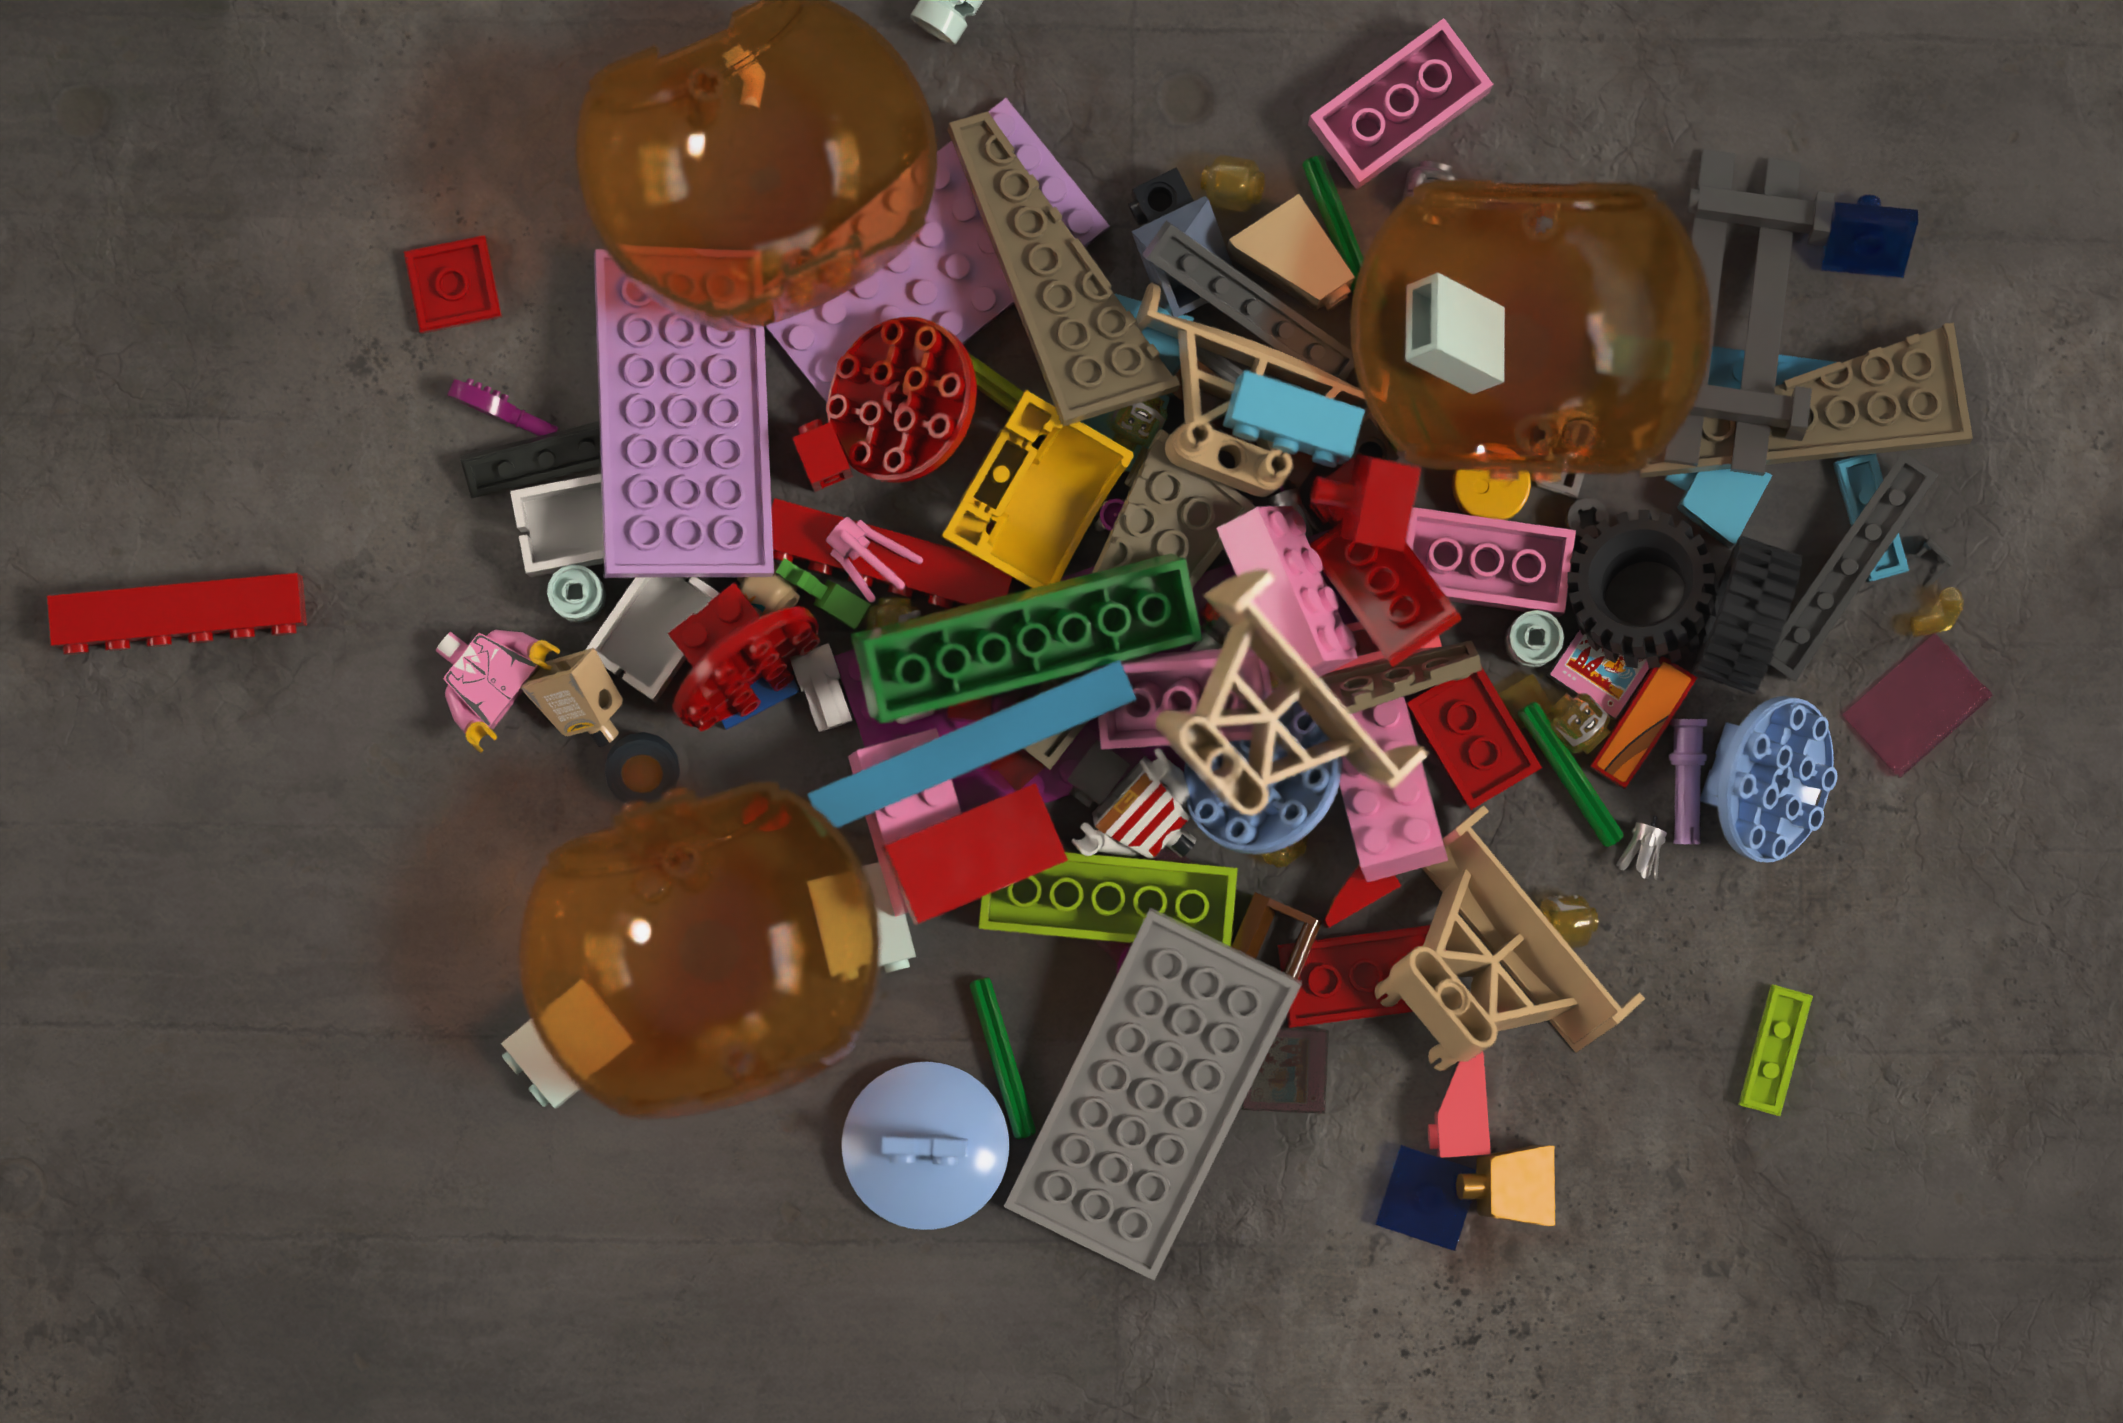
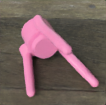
[826,517,923,602]

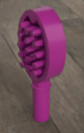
[447,378,558,436]

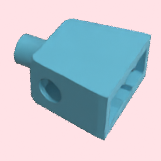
[1664,469,1772,548]

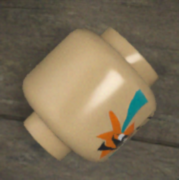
[737,560,799,616]

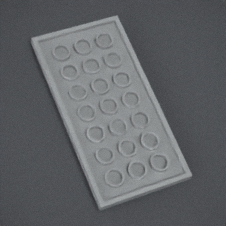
[1004,908,1302,1280]

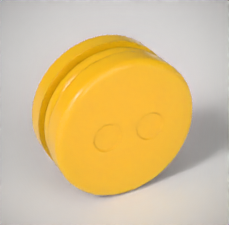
[1452,445,1531,520]

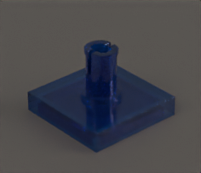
[1821,195,1919,278]
[1375,1145,1477,1251]

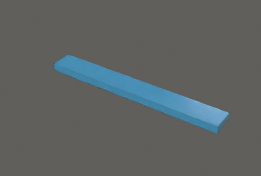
[808,660,1137,833]

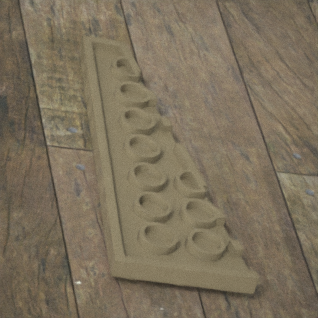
[947,111,1180,426]
[1634,323,1973,478]
[1023,430,1255,769]

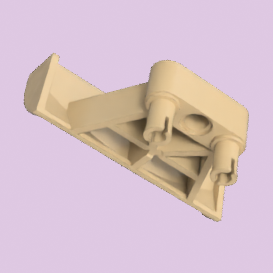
[1136,283,1385,497]
[1156,569,1427,815]
[1375,805,1645,1071]

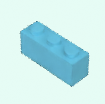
[1223,370,1365,467]

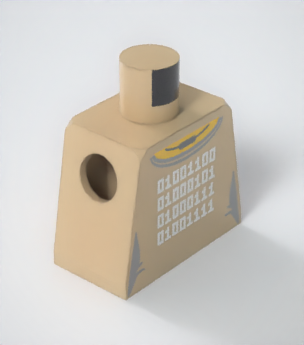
[521,648,623,747]

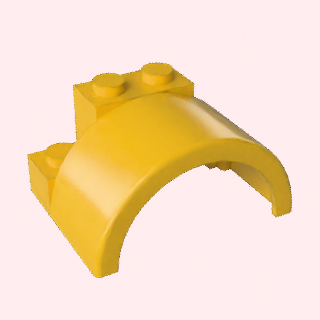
[941,390,1134,588]

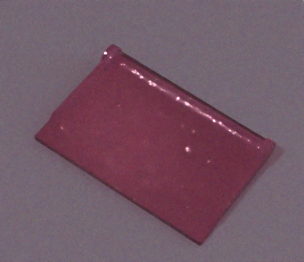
[1842,633,1993,778]

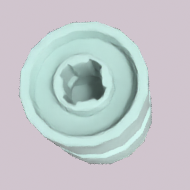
[910,0,984,45]
[547,564,606,623]
[1505,610,1564,668]

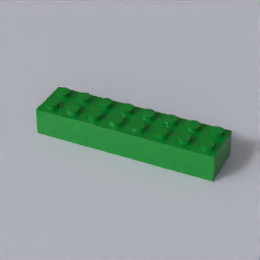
[852,553,1202,723]

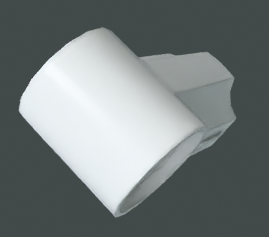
[789,643,853,732]

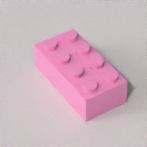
[1308,18,1493,190]
[1216,506,1358,678]
[1406,507,1576,617]
[1093,647,1272,749]
[1339,696,1448,882]
[848,728,962,917]

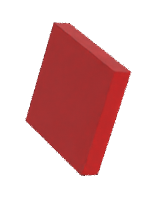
[404,235,502,334]

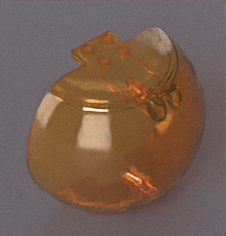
[576,0,937,332]
[1350,179,1712,481]
[519,782,882,1120]

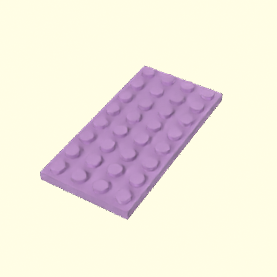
[763,98,1109,403]
[594,249,774,578]

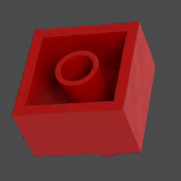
[1311,454,1421,552]

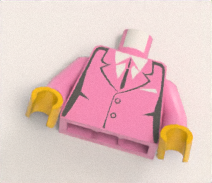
[436,630,560,753]

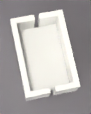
[510,474,604,577]
[585,577,720,702]

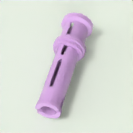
[1669,719,1707,844]

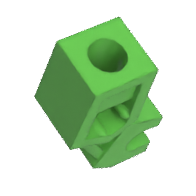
[776,558,871,631]

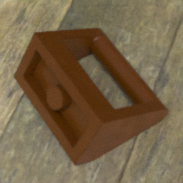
[1232,892,1323,979]

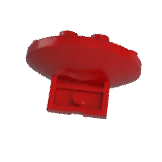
[826,317,977,483]
[667,583,820,732]

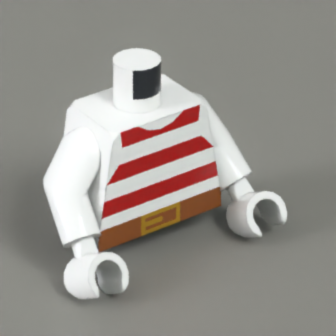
[1071,748,1196,859]

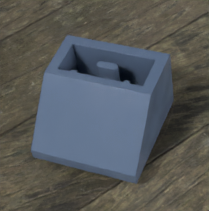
[1131,196,1233,317]

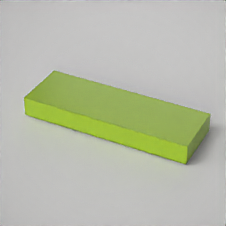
[1738,984,1813,1116]

